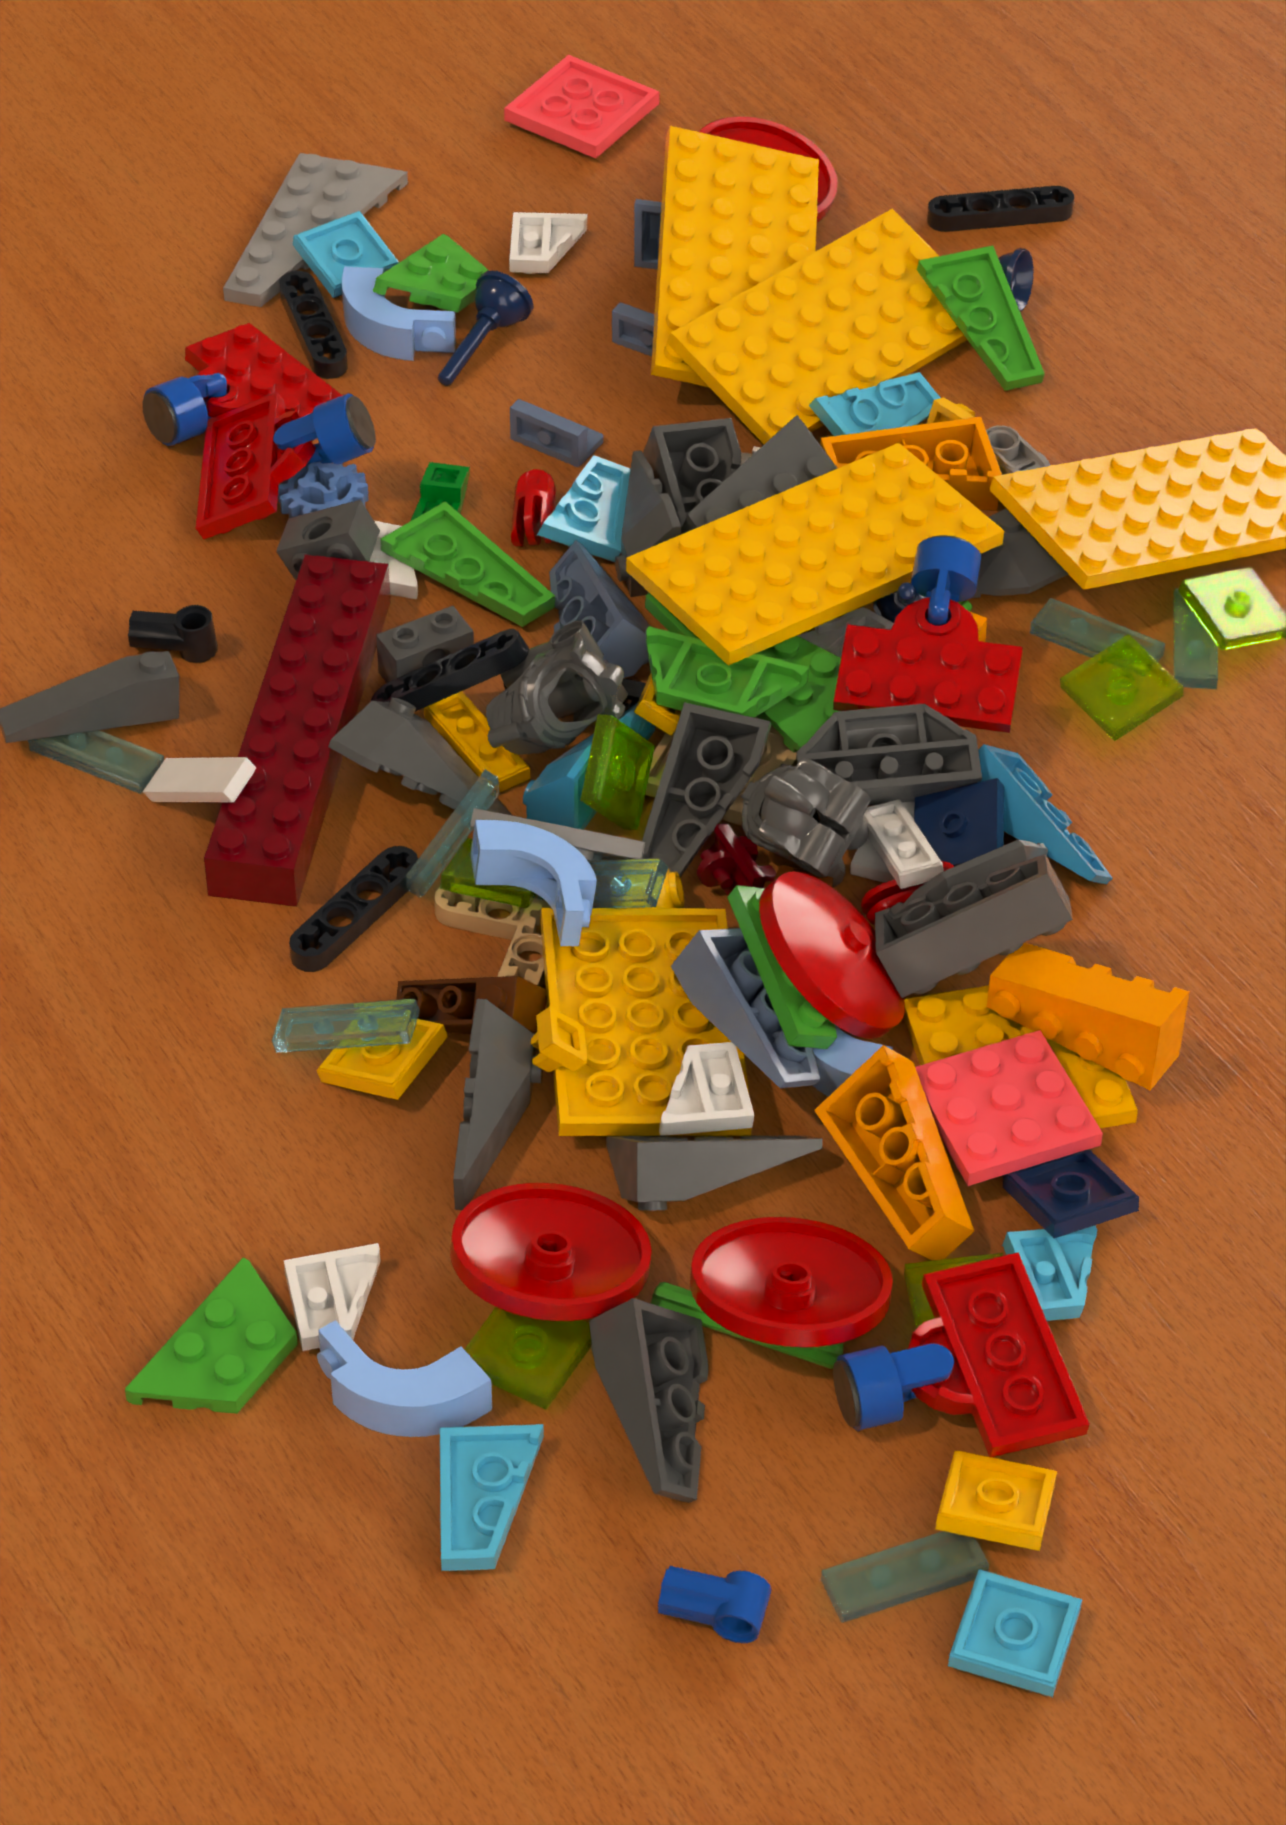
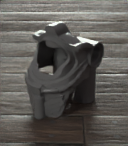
[486,620,628,755]
[741,757,871,887]

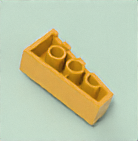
[820,417,1002,511]
[987,942,1190,1091]
[814,1045,974,1264]

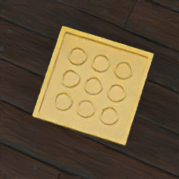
[903,985,1138,1128]

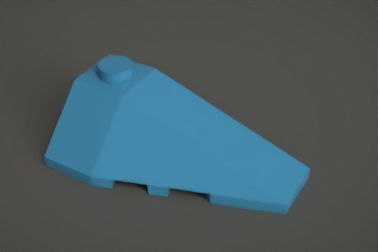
[523,704,655,830]
[977,744,1113,885]

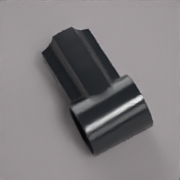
[128,605,218,663]

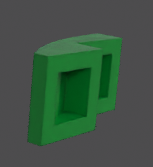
[411,462,470,521]

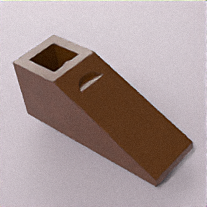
[395,976,547,1034]

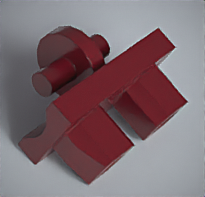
[697,824,776,896]

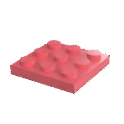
[504,55,660,158]
[915,1030,1103,1186]

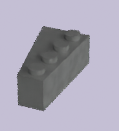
[681,415,837,534]
[875,854,1073,998]

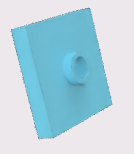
[292,211,399,298]
[948,1569,1082,1697]

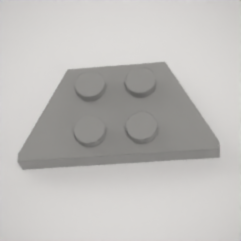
[470,808,646,866]

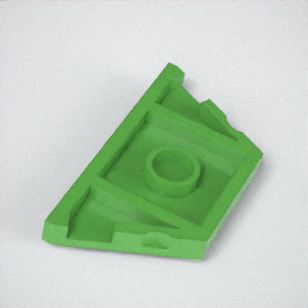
[373,234,489,313]
[646,626,809,718]
[125,1258,298,1414]

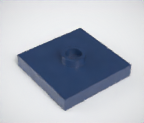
[914,778,1004,867]
[1003,1149,1139,1238]

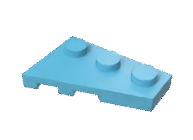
[809,372,941,436]
[537,455,631,562]
[440,1424,544,1571]

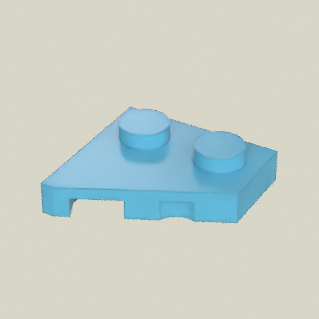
[1002,1225,1097,1321]

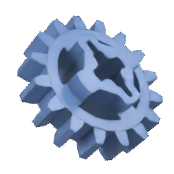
[278,462,368,518]

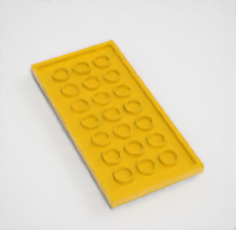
[651,126,819,387]
[667,209,967,444]
[990,428,1286,590]
[626,443,1004,666]

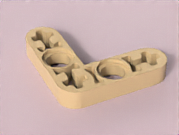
[434,882,551,988]

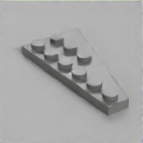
[223,153,408,307]

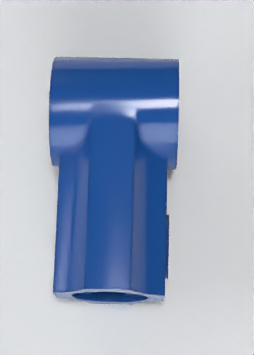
[658,1566,772,1643]

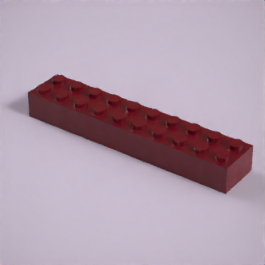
[204,554,391,907]

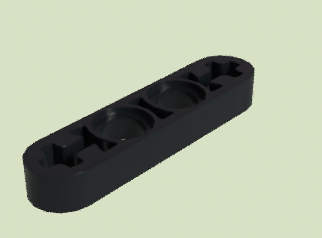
[927,186,1074,232]
[279,271,348,379]
[371,629,529,712]
[289,846,419,972]

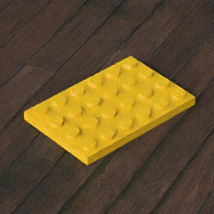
[540,908,752,1136]

